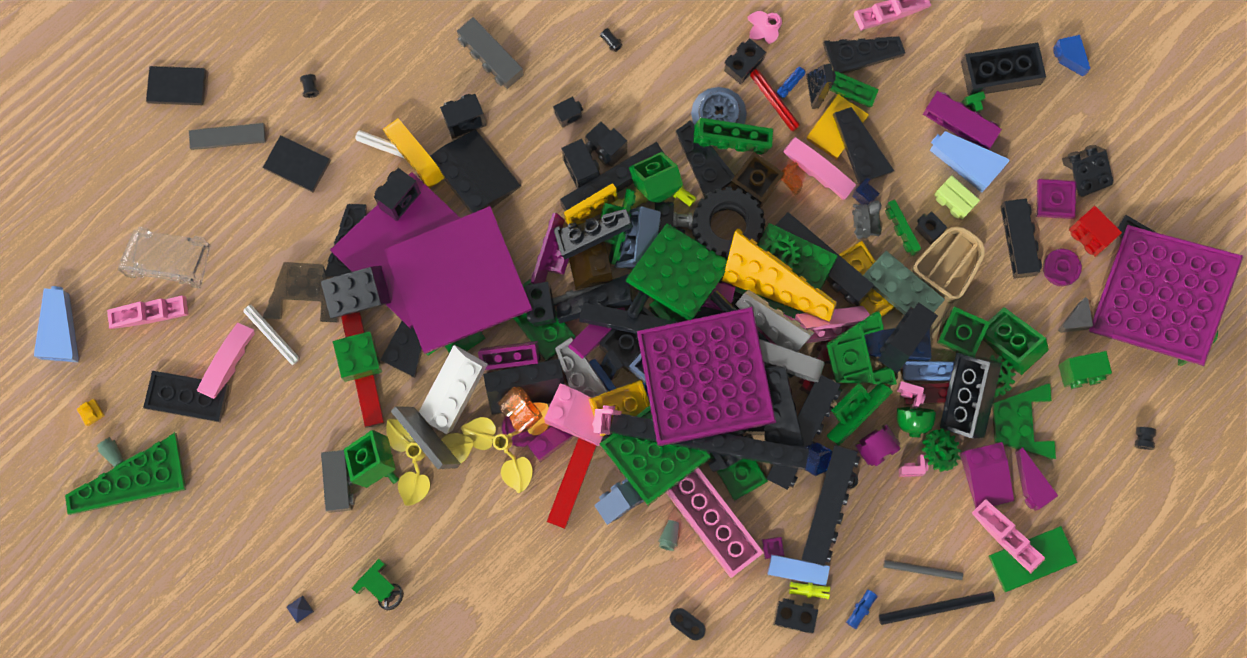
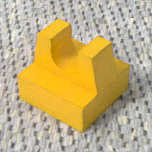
[77,399,105,426]

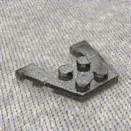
[263,262,339,322]

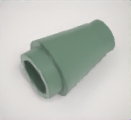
[97,437,124,467]
[658,520,679,551]

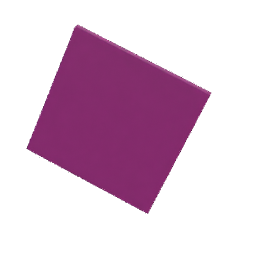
[330,172,460,328]
[384,206,532,354]
[1089,225,1244,367]
[637,307,776,446]

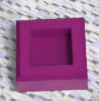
[762,537,784,559]

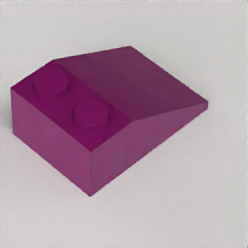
[960,442,1014,509]

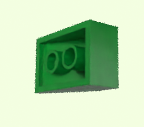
[983,307,1049,375]

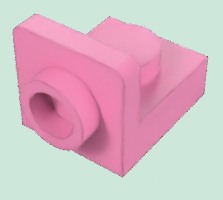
[897,381,926,409]
[899,454,928,477]

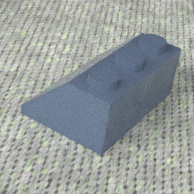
[615,206,661,269]

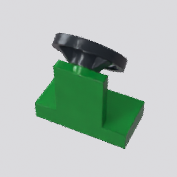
[351,559,404,611]

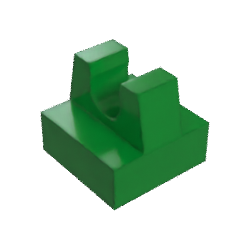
[962,91,986,113]

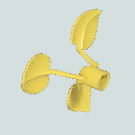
[461,402,549,493]
[386,419,474,506]

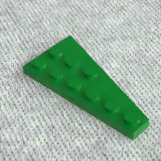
[65,432,186,515]

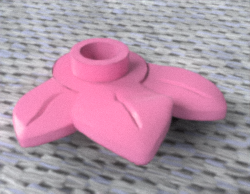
[748,11,782,44]

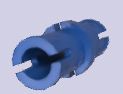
[846,589,878,630]

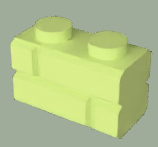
[934,175,980,220]

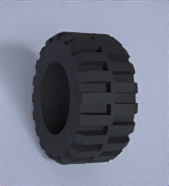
[692,187,765,260]

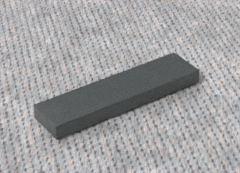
[189,123,266,150]

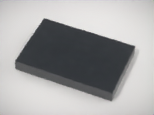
[146,66,206,106]
[263,135,331,193]

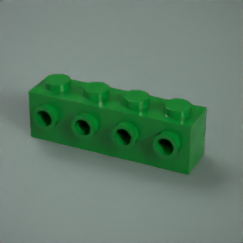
[693,118,773,155]

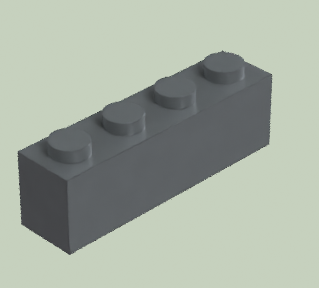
[457,17,524,89]

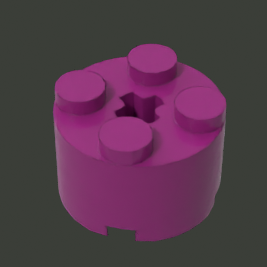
[854,424,901,466]

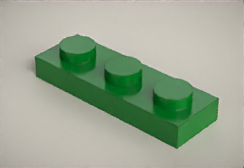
[829,71,879,108]
[885,199,921,257]

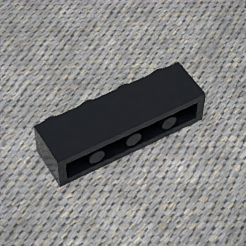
[1000,198,1042,279]

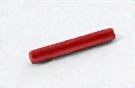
[750,69,800,132]

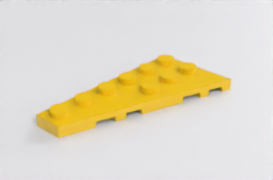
[722,228,837,322]

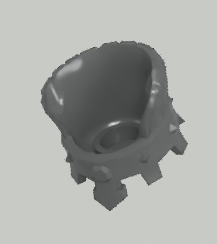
[852,200,882,240]

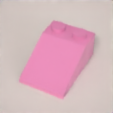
[544,383,603,446]

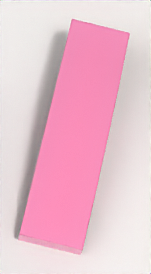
[854,0,931,30]
[783,137,856,200]
[107,295,188,329]
[197,323,255,399]
[972,500,1045,573]

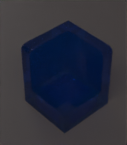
[852,177,880,205]
[805,442,833,476]

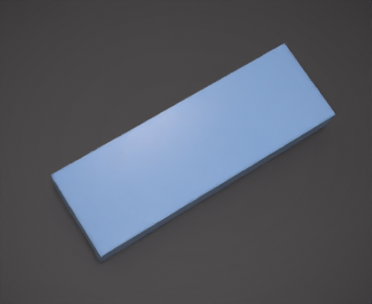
[902,361,955,381]
[767,554,830,586]

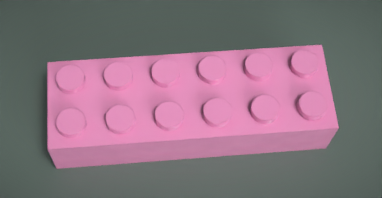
[666,468,764,578]

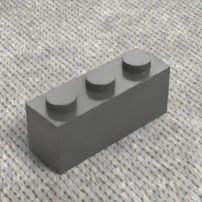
[321,450,355,513]

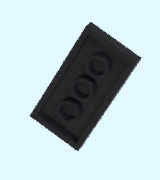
[143,370,229,423]

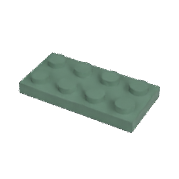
[863,251,945,315]

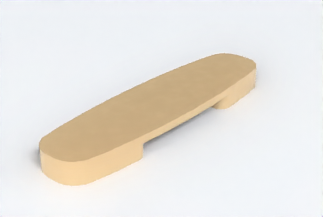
[830,227,985,408]

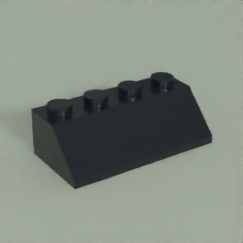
[940,353,1002,439]
[483,359,565,415]

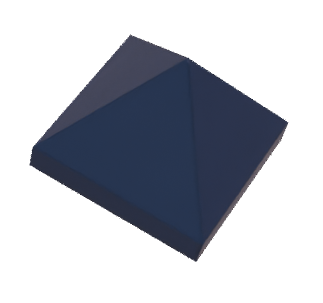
[286,595,314,623]

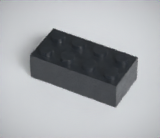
[961,42,1046,96]

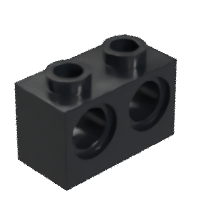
[724,38,766,85]
[525,282,557,327]
[773,598,818,634]

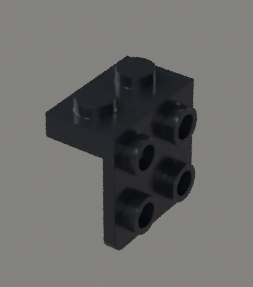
[1062,145,1114,197]

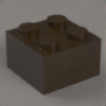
[730,152,784,208]

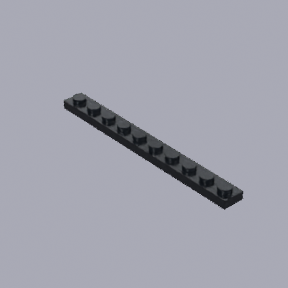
[610,414,809,470]

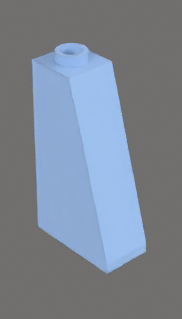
[930,131,1010,193]
[34,286,79,362]

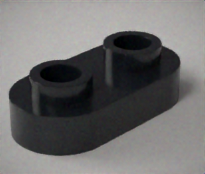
[669,608,706,641]

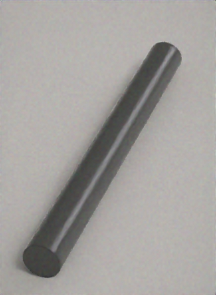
[883,560,963,580]

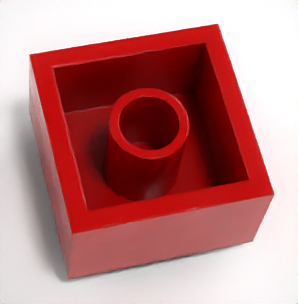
[1069,205,1122,257]

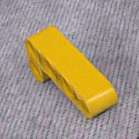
[383,118,444,189]

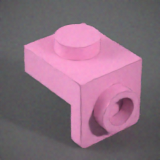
[593,406,621,435]

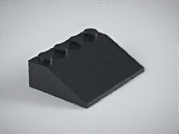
[430,129,521,214]

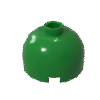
[897,407,936,438]

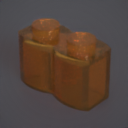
[498,387,543,432]

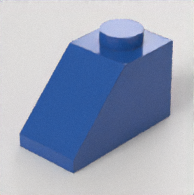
[1053,35,1091,76]

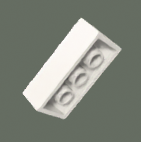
[419,345,488,434]

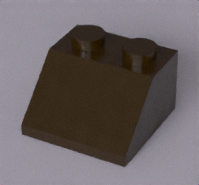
[569,241,613,290]

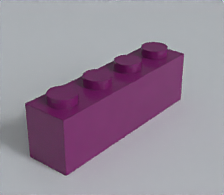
[923,91,1002,150]

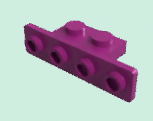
[531,213,569,284]

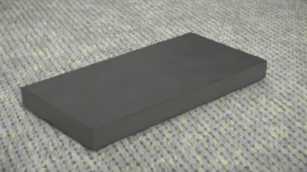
[391,406,461,469]

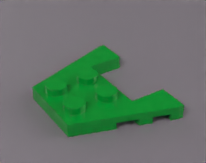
[826,311,897,385]
[992,384,1056,460]

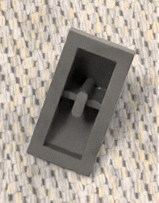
[1058,297,1093,333]

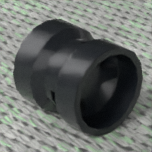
[1134,427,1156,450]

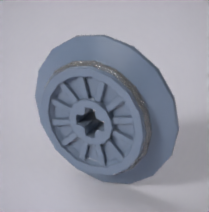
[691,87,747,125]

